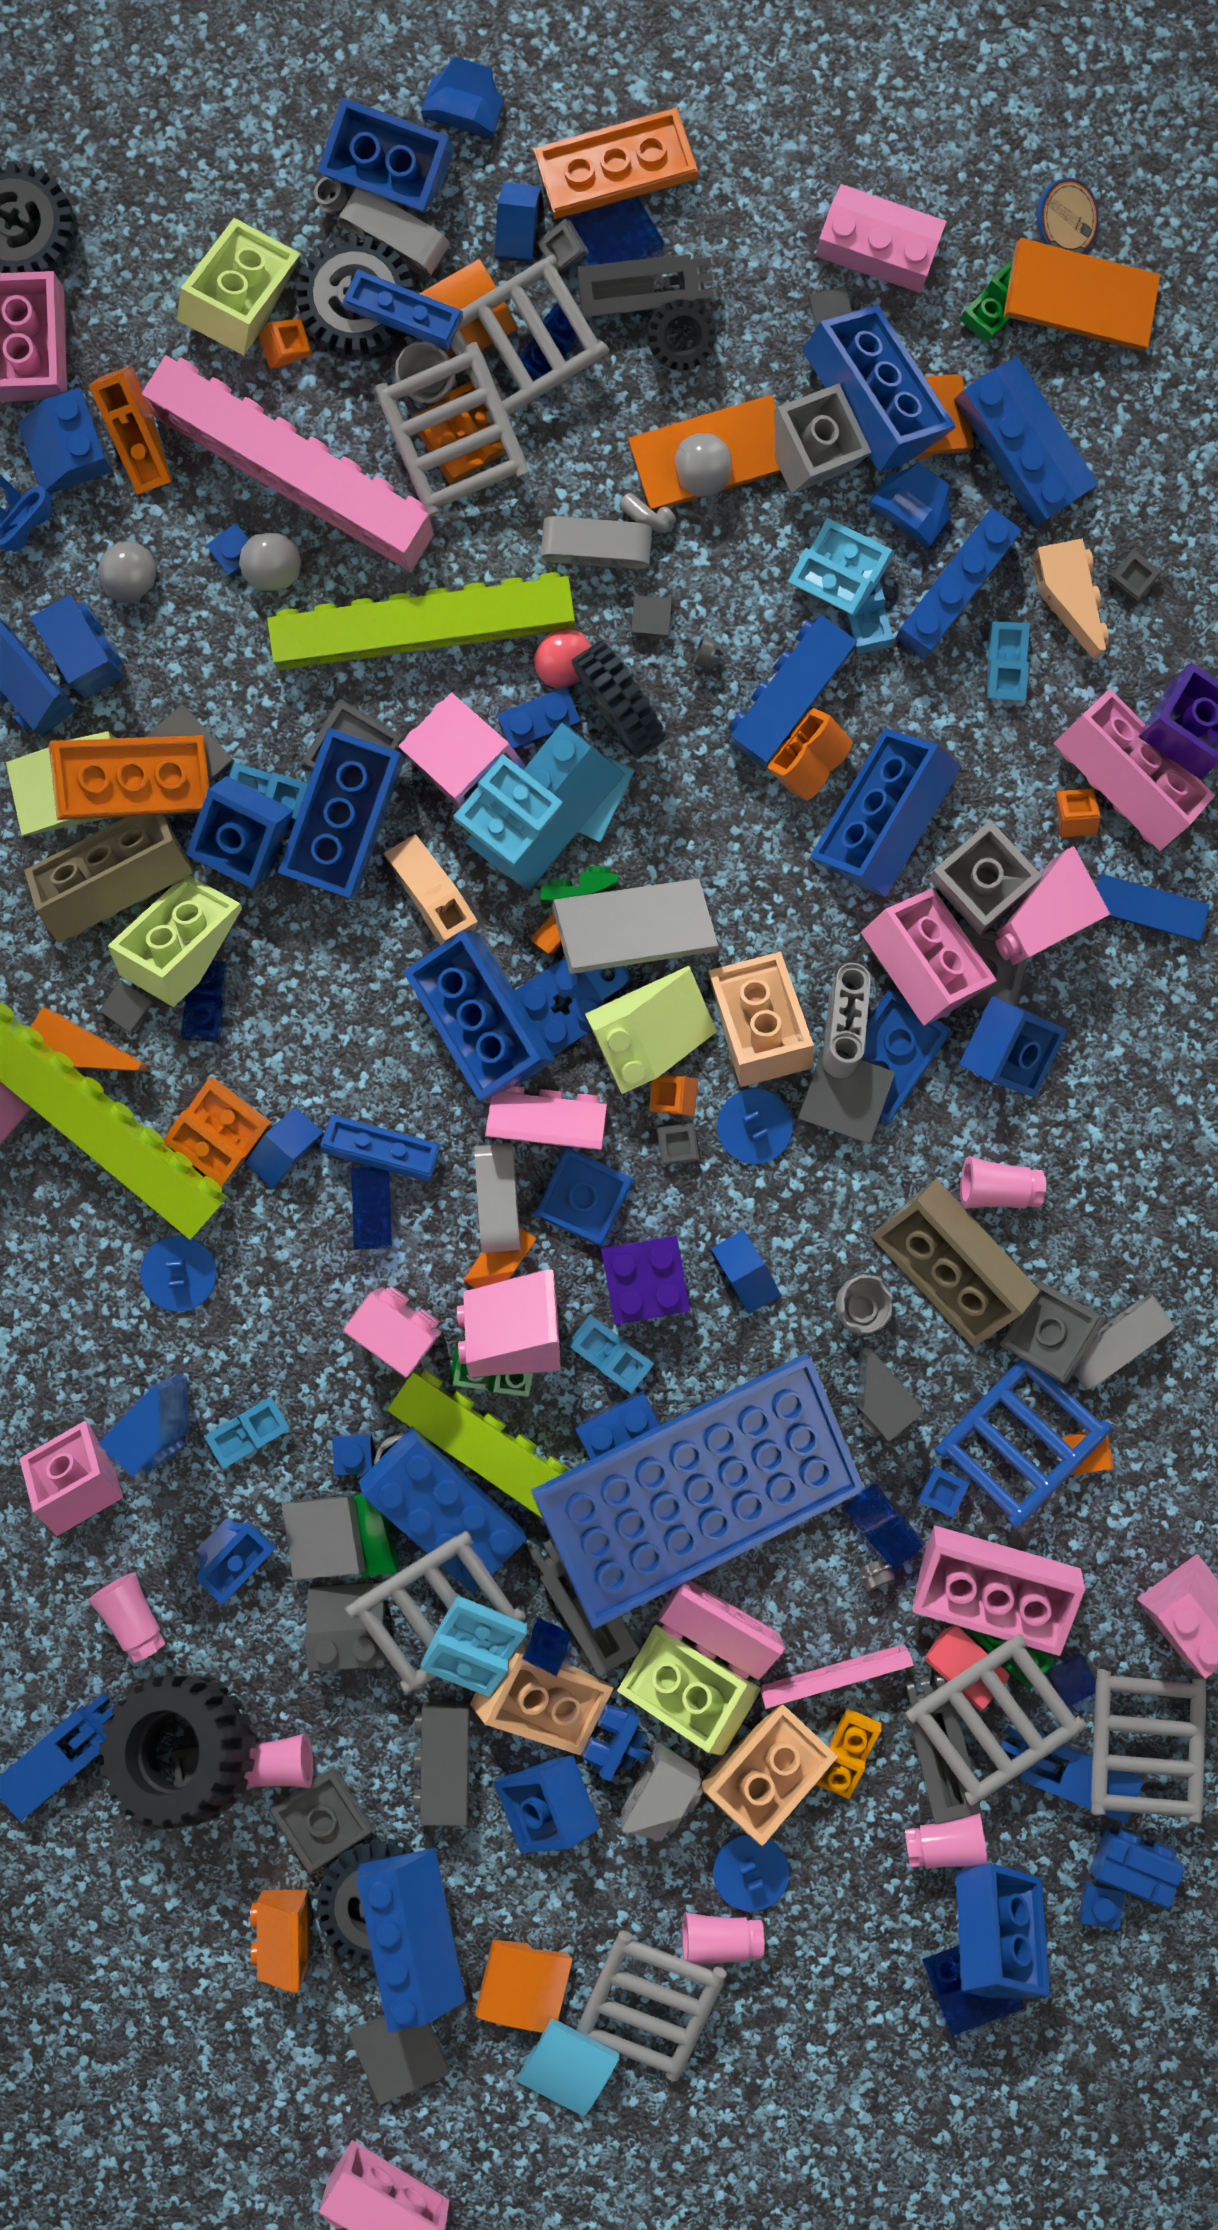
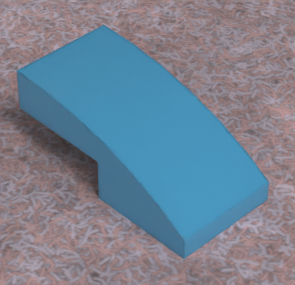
[846,581,894,655]
[987,621,1030,700]
[228,762,308,820]
[567,1314,654,1394]
[204,1397,290,1469]

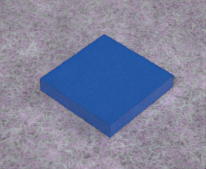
[533,1147,634,1247]

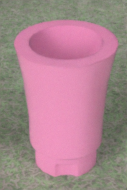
[960,1156,1046,1209]
[88,1572,166,1663]
[244,1733,313,1788]
[905,1813,988,1869]
[682,1912,764,1966]

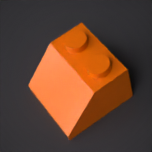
[250,1890,308,1992]

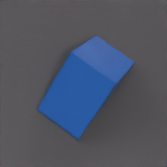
[495,182,541,262]
[245,1107,324,1189]
[711,1230,781,1314]

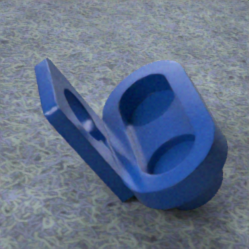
[0,474,53,552]

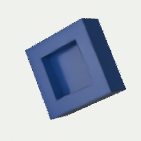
[206,523,249,578]
[332,1433,373,1475]
[917,1465,970,1517]
[1078,1881,1125,1930]

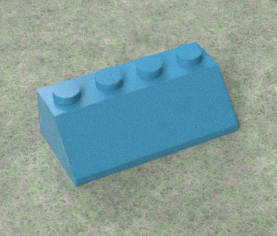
[465,723,625,891]

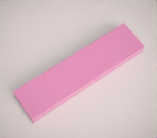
[760,1644,914,1708]

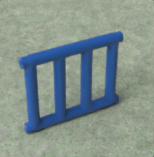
[934,1358,1114,1529]

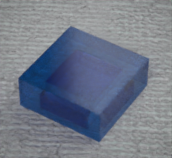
[1048,1653,1096,1707]

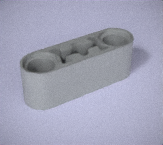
[337,188,450,278]
[541,516,652,569]
[822,963,871,1078]
[474,1143,521,1253]
[1074,1294,1175,1390]

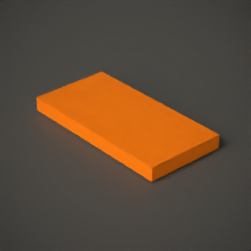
[533,108,698,220]
[1004,238,1160,352]
[628,395,782,511]
[48,735,209,820]

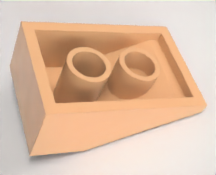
[708,952,814,1087]
[470,1642,614,1756]
[700,1704,838,1846]

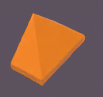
[463,1227,537,1288]

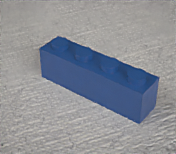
[895,508,1022,661]
[728,614,857,769]

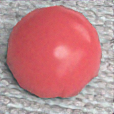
[534,628,592,689]

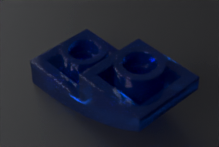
[519,302,589,382]
[180,961,227,1043]
[350,1167,392,1250]
[844,1484,926,1570]
[521,1617,572,1676]

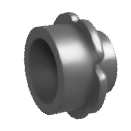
[314,177,350,214]
[858,1559,894,1591]

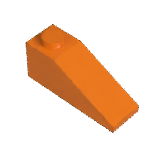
[89,365,172,495]
[31,1007,148,1072]

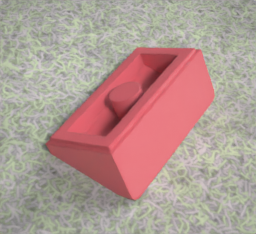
[924,1625,1010,1712]

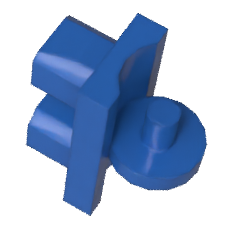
[582,1704,651,1782]

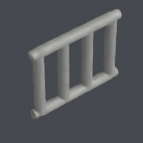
[451,254,609,425]
[374,342,530,518]
[346,1531,526,1694]
[905,1634,1087,1806]
[1091,1669,1206,1824]
[576,1931,727,2081]

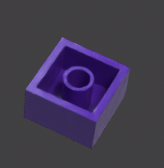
[1138,662,1218,779]
[601,1235,690,1325]

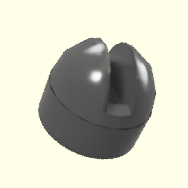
[693,635,724,669]

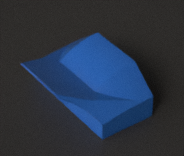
[421,56,504,139]
[867,462,951,549]
[195,1519,277,1605]

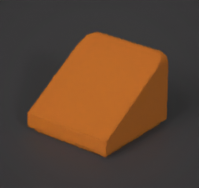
[259,319,313,369]
[1056,788,1101,837]
[531,913,562,958]
[649,1075,698,1116]
[1062,1432,1114,1475]

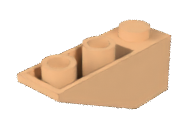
[1031,538,1109,659]
[383,834,478,945]

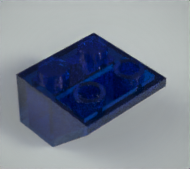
[922,1945,1024,2040]

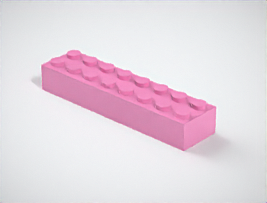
[141,355,434,573]

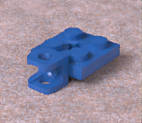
[514,957,632,1056]

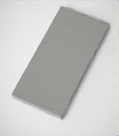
[552,879,718,974]

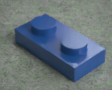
[497,686,581,751]

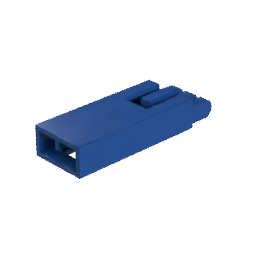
[0,1692,115,1822]
[1000,1726,1144,1824]

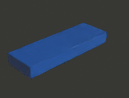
[342,269,463,350]
[1095,874,1210,942]
[320,1114,441,1182]

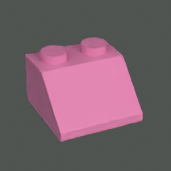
[20,1421,123,1536]

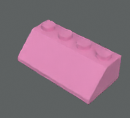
[1053,689,1215,851]
[912,1525,1085,1656]

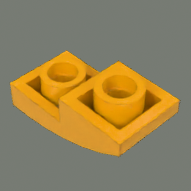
[815,1708,882,1799]

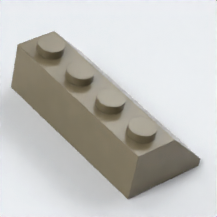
[24,815,193,943]
[871,1178,1040,1348]

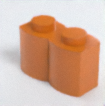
[767,708,853,801]

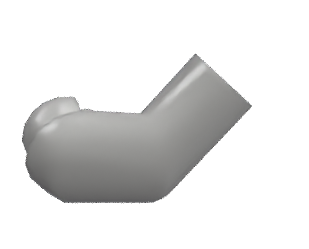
[619,493,676,534]

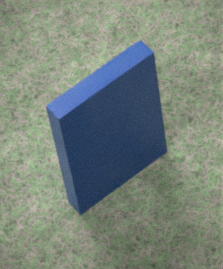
[845,988,952,1125]

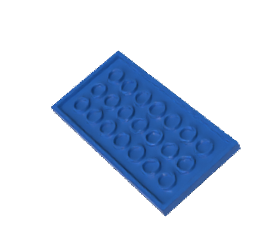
[530,1353,865,1629]

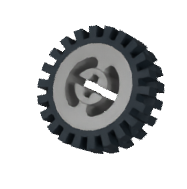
[296,235,414,362]

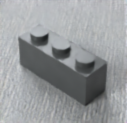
[413,1700,470,1826]

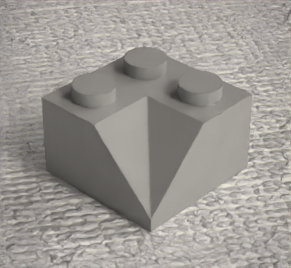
[774,383,872,494]
[930,820,1042,935]
[621,1742,703,1841]

